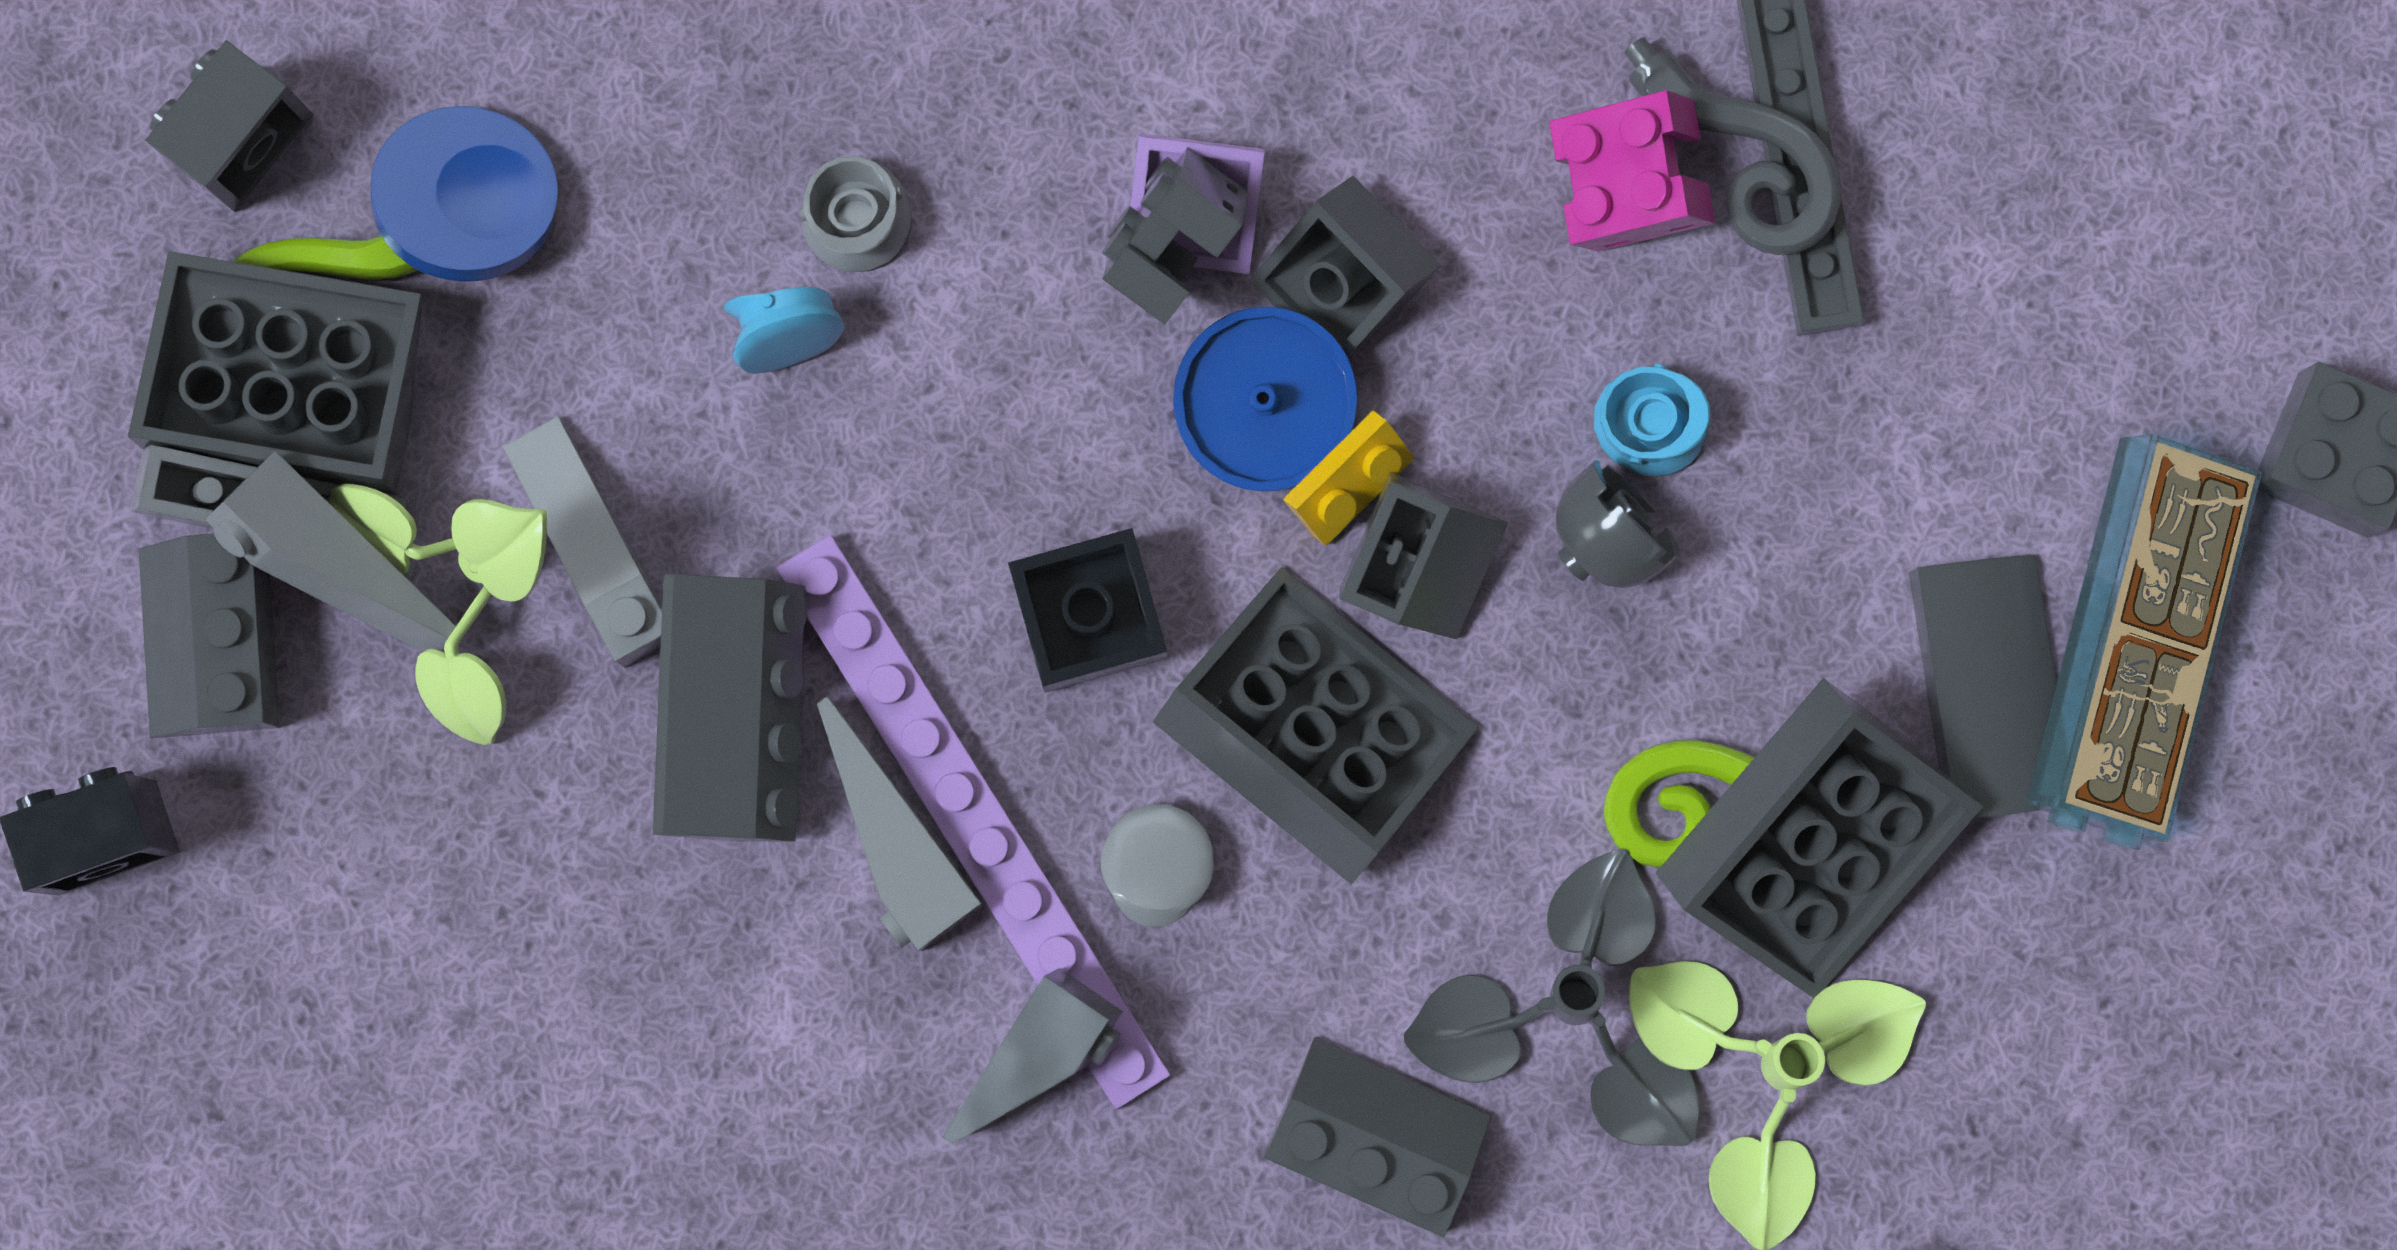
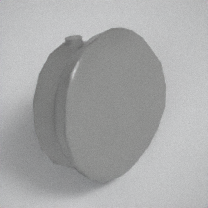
[800,156,911,272]
[1101,804,1214,927]

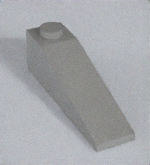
[503,416,662,668]
[130,445,407,529]
[205,451,456,652]
[817,696,983,951]

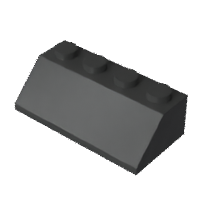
[653,574,806,842]

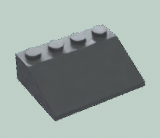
[128,251,423,495]
[1153,567,1479,885]
[1656,678,1984,998]

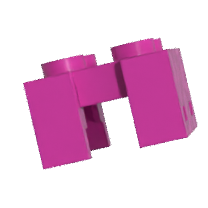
[1549,90,1715,252]

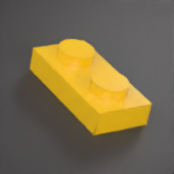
[1283,410,1415,546]

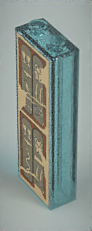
[2026,434,2262,850]

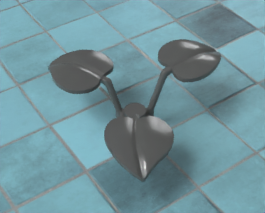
[1404,849,1699,1146]

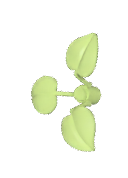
[329,484,547,745]
[1629,961,1926,1250]

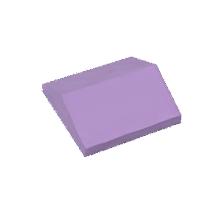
[1130,133,1265,274]

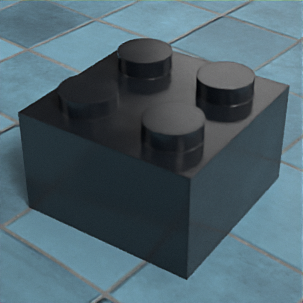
[1008,528,1167,693]
[0,767,180,896]

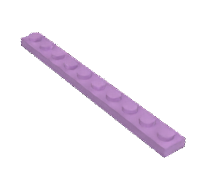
[776,534,1170,1110]

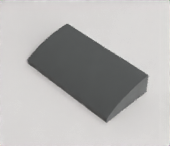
[1909,555,2074,820]

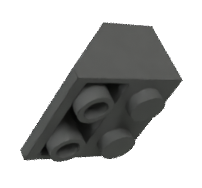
[1339,472,1508,639]

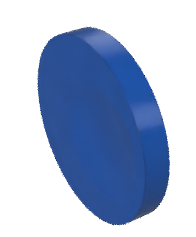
[371,106,558,282]
[1173,307,1358,492]

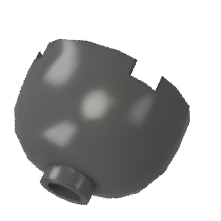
[1556,460,1680,588]

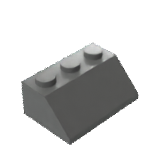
[138,533,280,739]
[1263,1038,1491,1238]

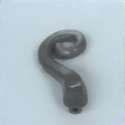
[1625,37,1841,255]

